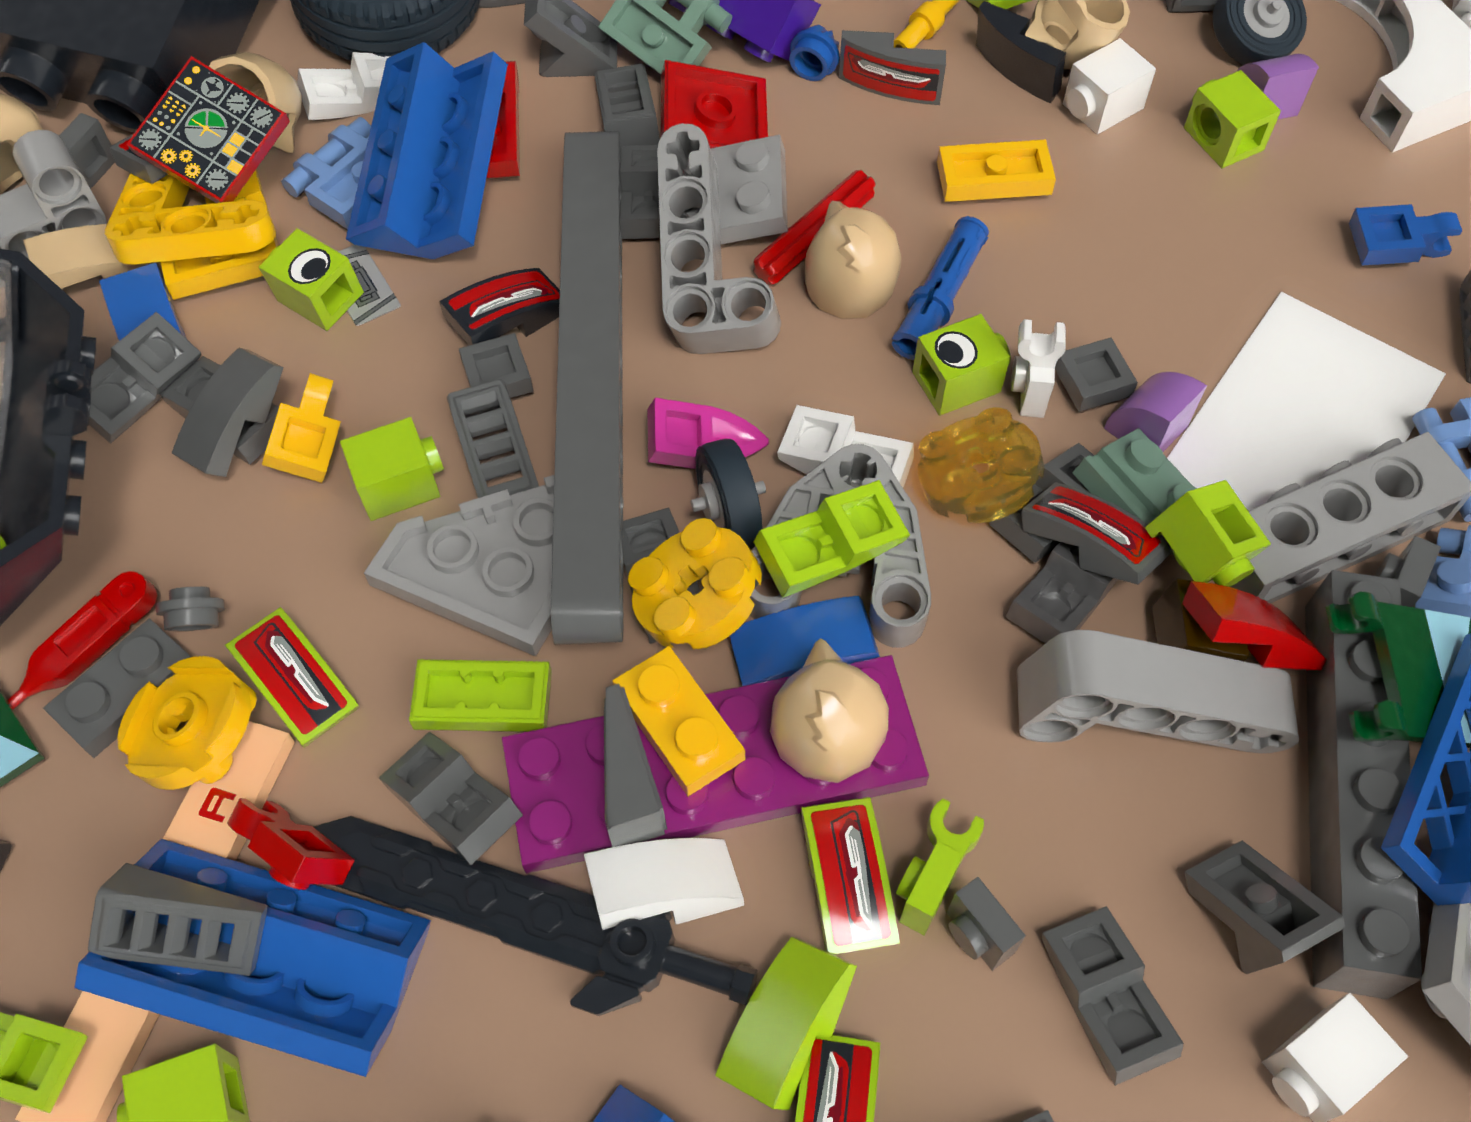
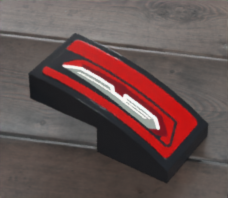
[439,268,560,346]

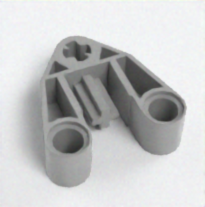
[750,444,931,648]

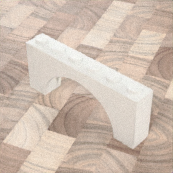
[1335,0,1471,153]

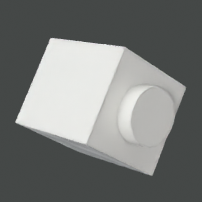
[1063,38,1156,135]
[1262,993,1408,1122]

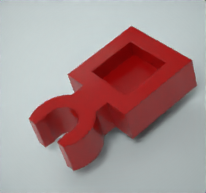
[227,798,355,890]

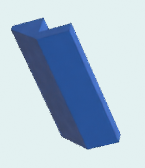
[346,42,508,260]
[75,839,431,1077]

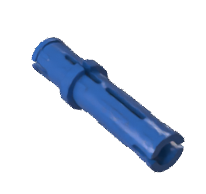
[892,216,989,360]

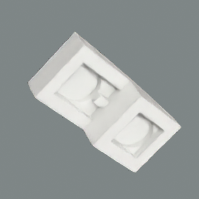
[297,52,391,120]
[777,405,914,487]
[584,838,744,930]

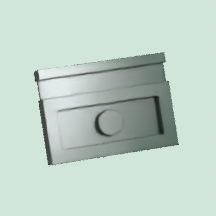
[1072,428,1197,555]

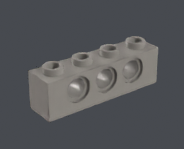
[1231,432,1471,603]

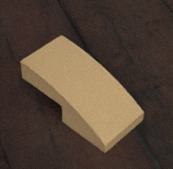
[23,224,162,289]

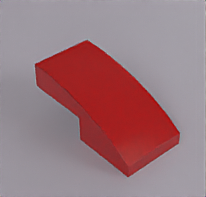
[1182,581,1327,670]

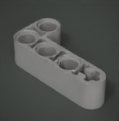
[657,123,781,354]
[0,130,107,282]
[1017,630,1299,753]

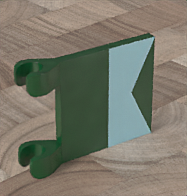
[1325,591,1471,748]

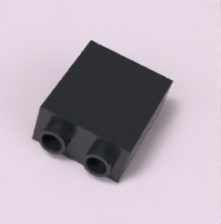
[0,0,260,133]

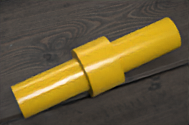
[894,0,960,49]

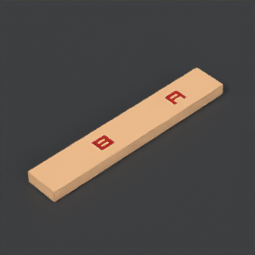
[15,721,295,1122]

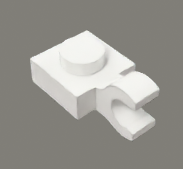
[1011,319,1066,418]

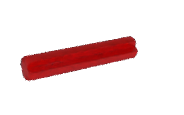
[753,170,876,285]

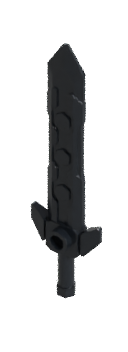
[313,816,758,1016]

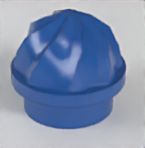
[789,25,840,81]

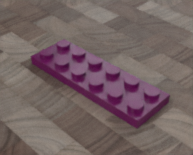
[502,655,929,874]

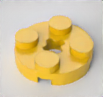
[628,518,762,650]
[117,656,257,790]

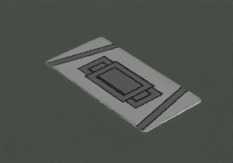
[338,245,401,326]

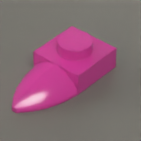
[647,398,769,469]

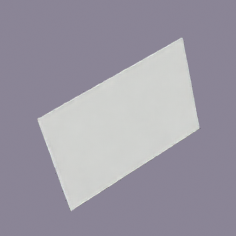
[1167,292,1446,510]

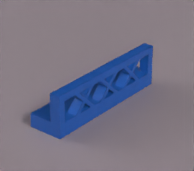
[1381,634,1471,906]

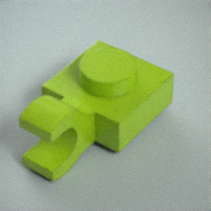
[896,798,984,936]

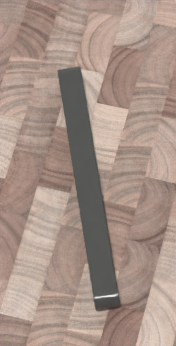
[551,131,624,645]

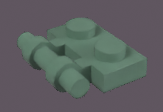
[598,0,732,74]

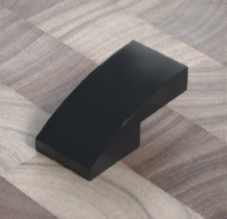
[976,1,1066,103]

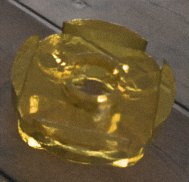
[917,407,1045,523]

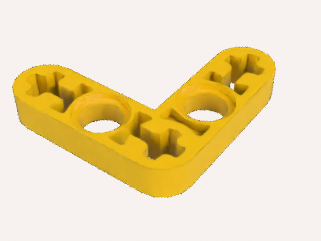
[104,173,276,265]

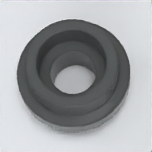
[156,587,225,632]

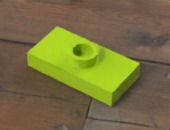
[409,659,552,732]

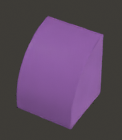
[1237,54,1319,120]
[1104,372,1207,452]

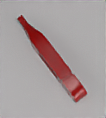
[8,571,157,710]

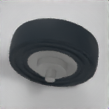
[1213,0,1307,65]
[690,439,766,549]

